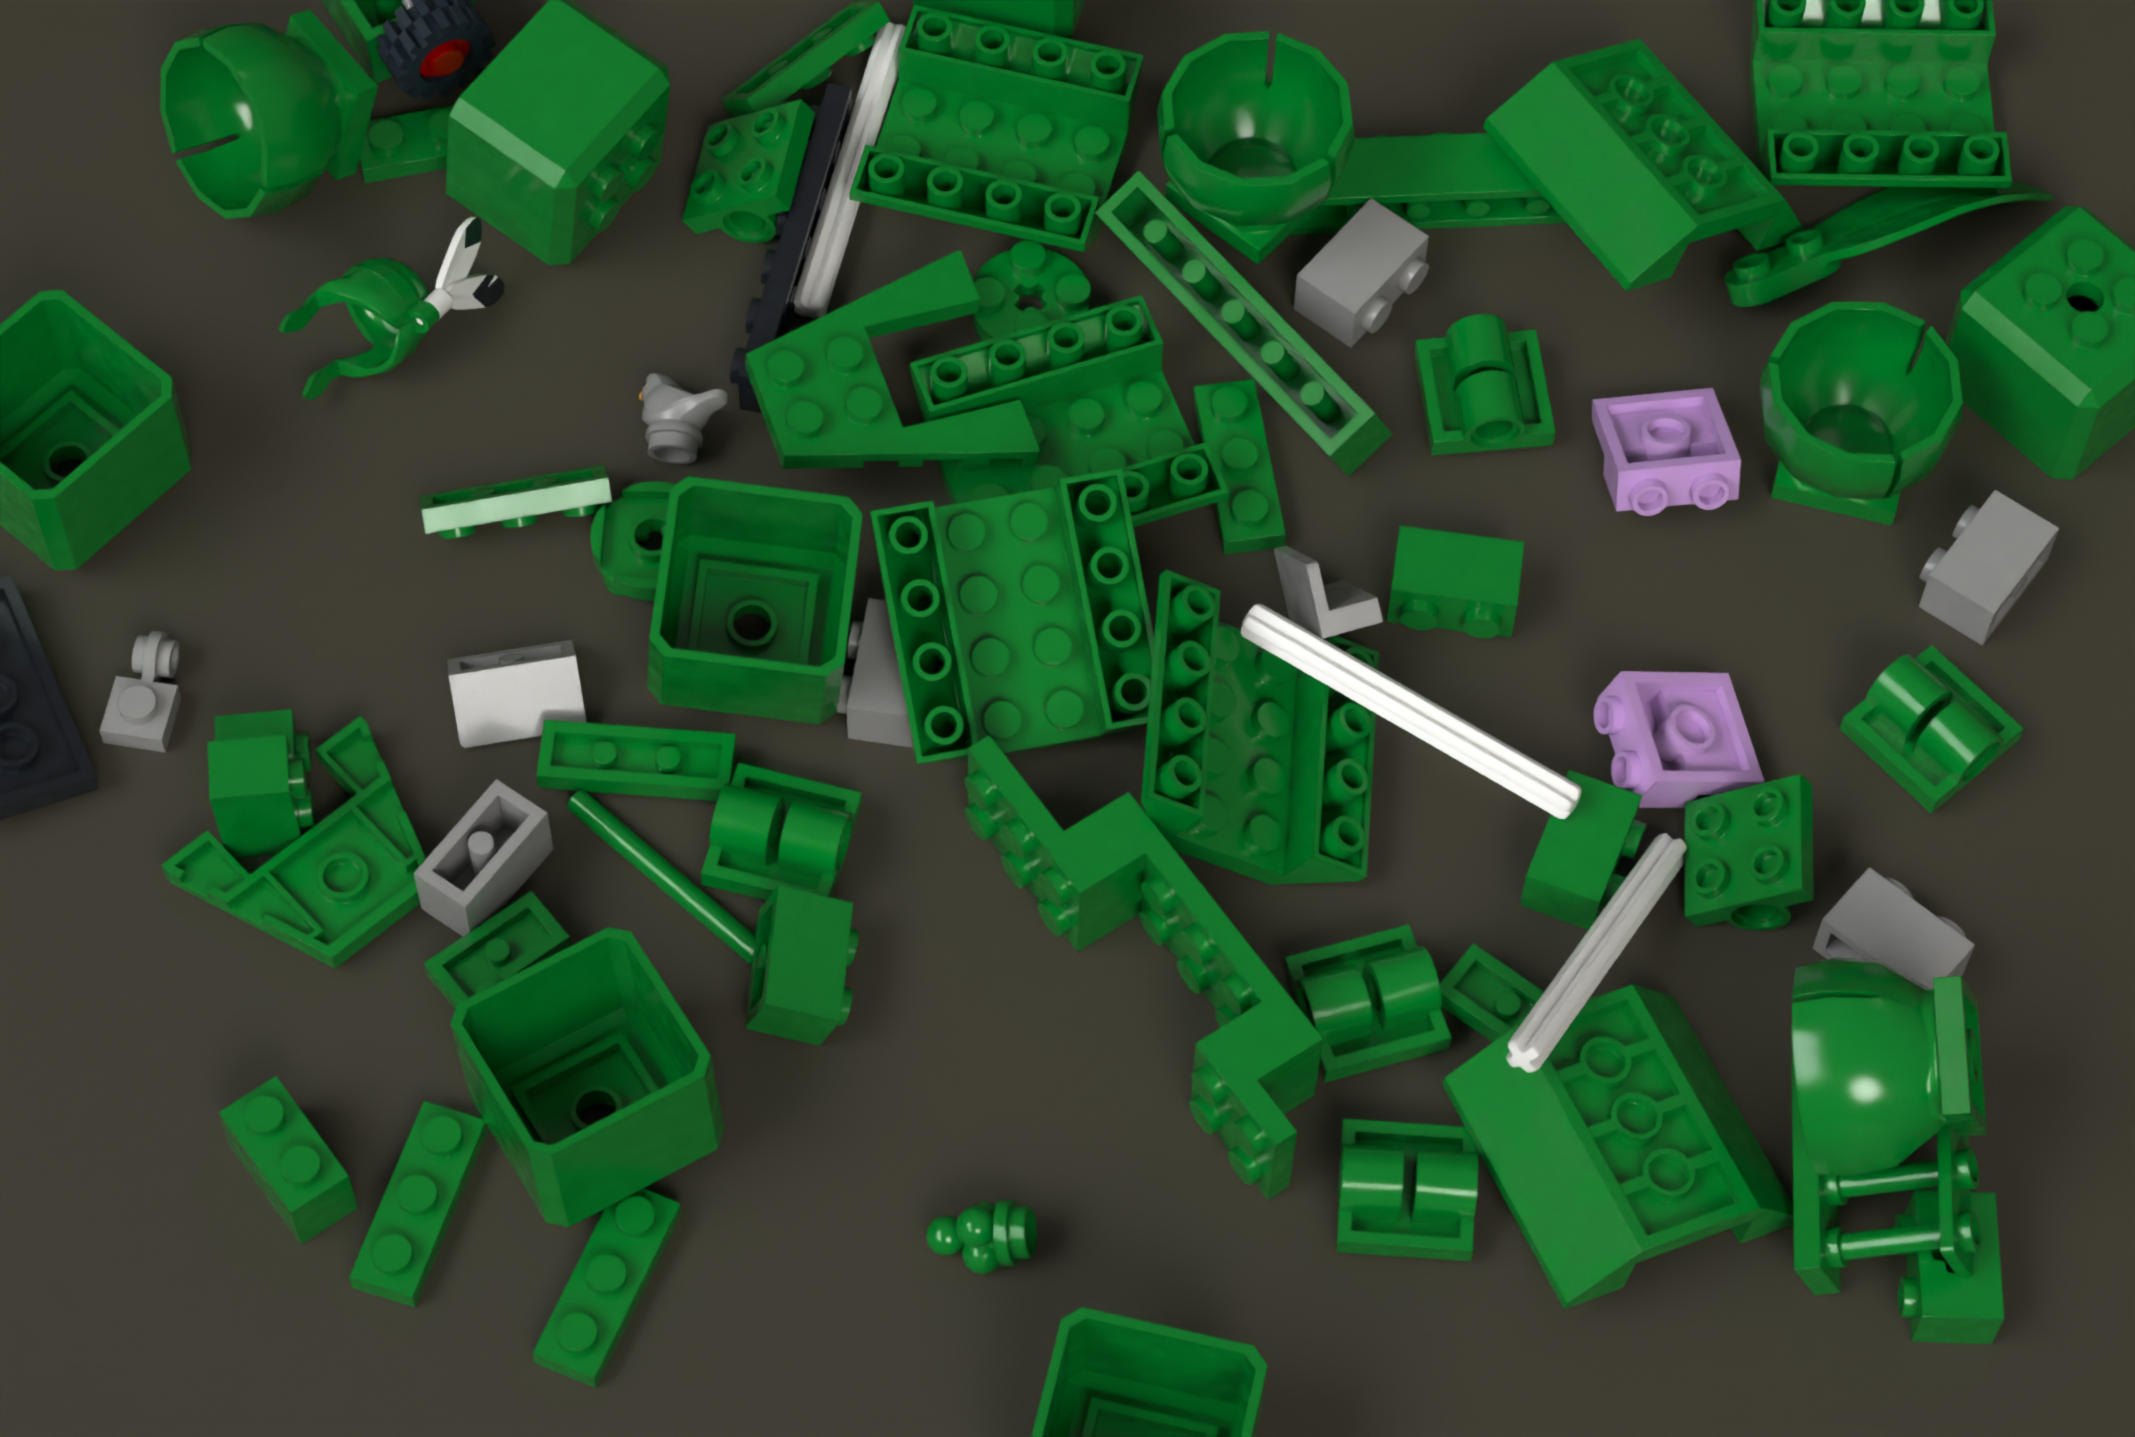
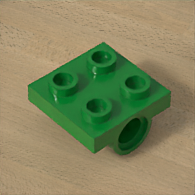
[682,99,815,244]
[1414,314,1555,456]
[1839,645,2024,814]
[701,763,863,901]
[1684,774,1814,931]
[1283,924,1452,1083]
[1336,1118,1478,1262]

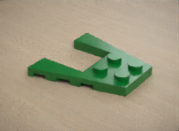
[745,250,1041,469]

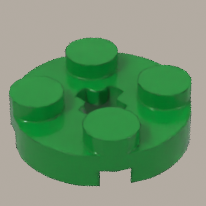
[972,240,1091,341]
[590,481,676,601]

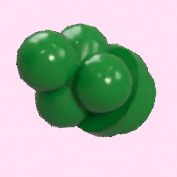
[925,1199,1038,1275]

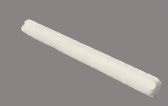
[793,22,906,320]
[1240,604,1582,819]
[1506,833,1687,1073]

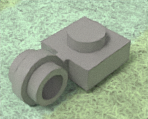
[99,630,181,753]

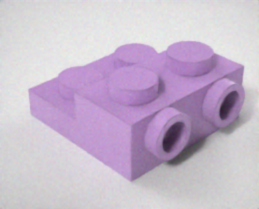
[1592,388,1741,516]
[1594,671,1765,808]

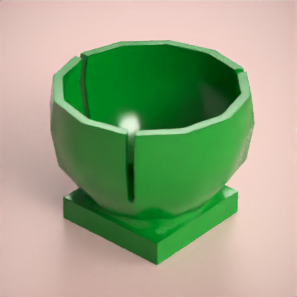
[160,9,378,219]
[1157,31,1355,265]
[1760,302,1963,526]
[1792,957,1988,1177]

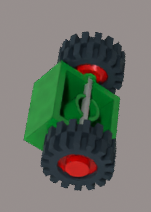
[322,0,495,100]

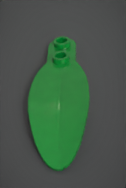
[1724,181,2054,307]

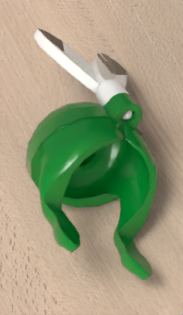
[278,217,504,400]

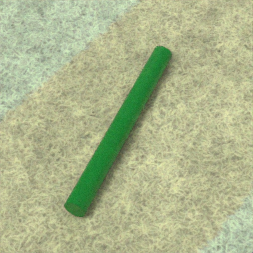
[566,790,755,966]

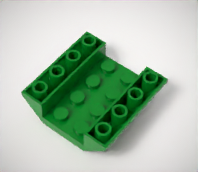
[1749,0,2012,188]
[849,5,1144,252]
[1483,38,1804,291]
[910,295,1229,527]
[869,468,1154,765]
[1141,569,1379,885]
[1442,984,1793,1310]

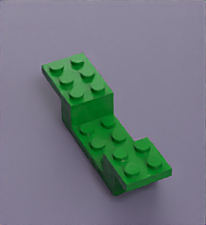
[964,735,1323,1200]

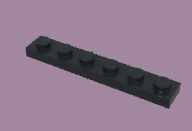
[730,83,852,413]

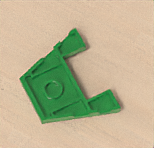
[161,716,426,969]

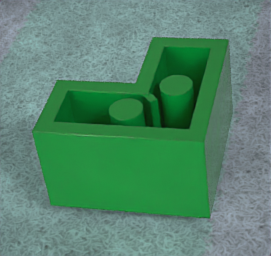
[207,709,315,859]

